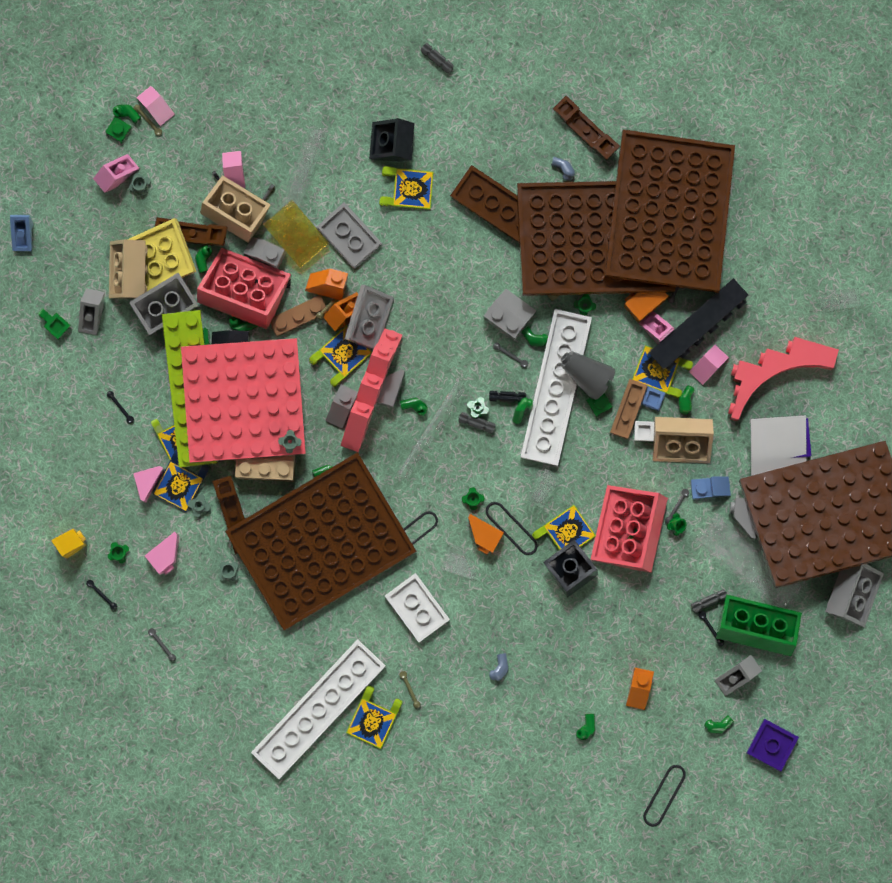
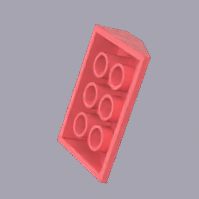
[197,248,291,329]
[590,485,668,573]

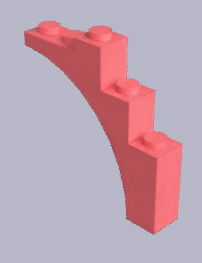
[340,328,402,452]
[728,337,839,421]

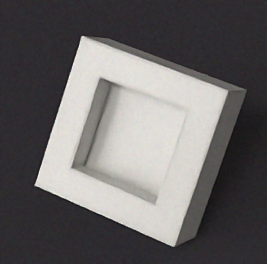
[634,421,654,442]

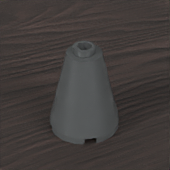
[561,351,615,400]

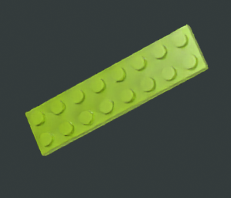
[162,310,218,467]

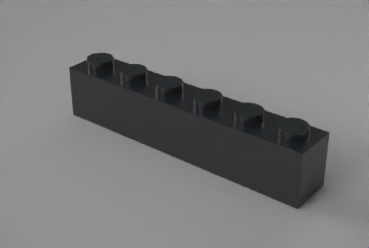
[647,278,749,373]

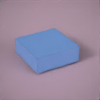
[641,386,665,411]

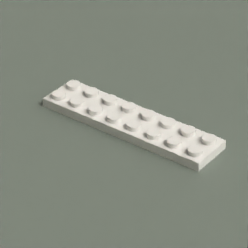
[520,309,592,466]
[251,639,386,779]

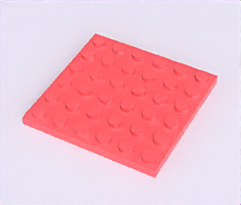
[181,338,306,463]

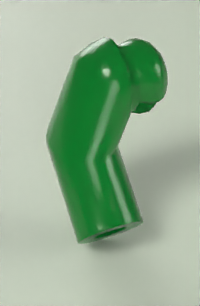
[113,104,141,124]
[704,715,734,734]

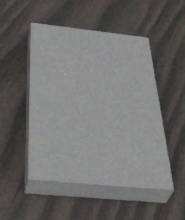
[316,202,382,269]
[345,285,394,350]

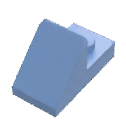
[10,215,33,251]
[691,476,731,499]

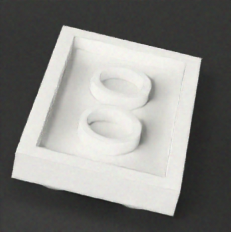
[385,573,450,642]

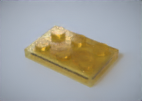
[263,200,329,268]

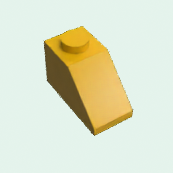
[51,529,86,559]

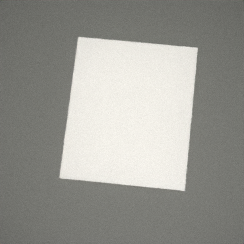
[751,415,806,476]

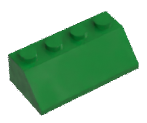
[716,594,802,656]

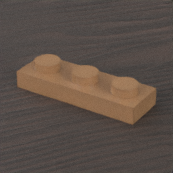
[270,295,328,337]
[610,379,647,440]

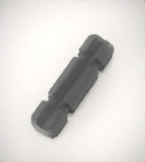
[421,43,454,73]
[459,412,496,434]
[691,589,727,613]

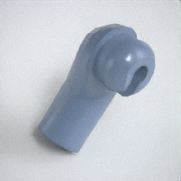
[551,157,575,181]
[489,653,508,681]

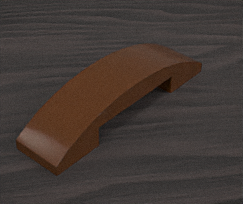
[553,96,620,160]
[155,217,228,246]
[212,475,245,554]

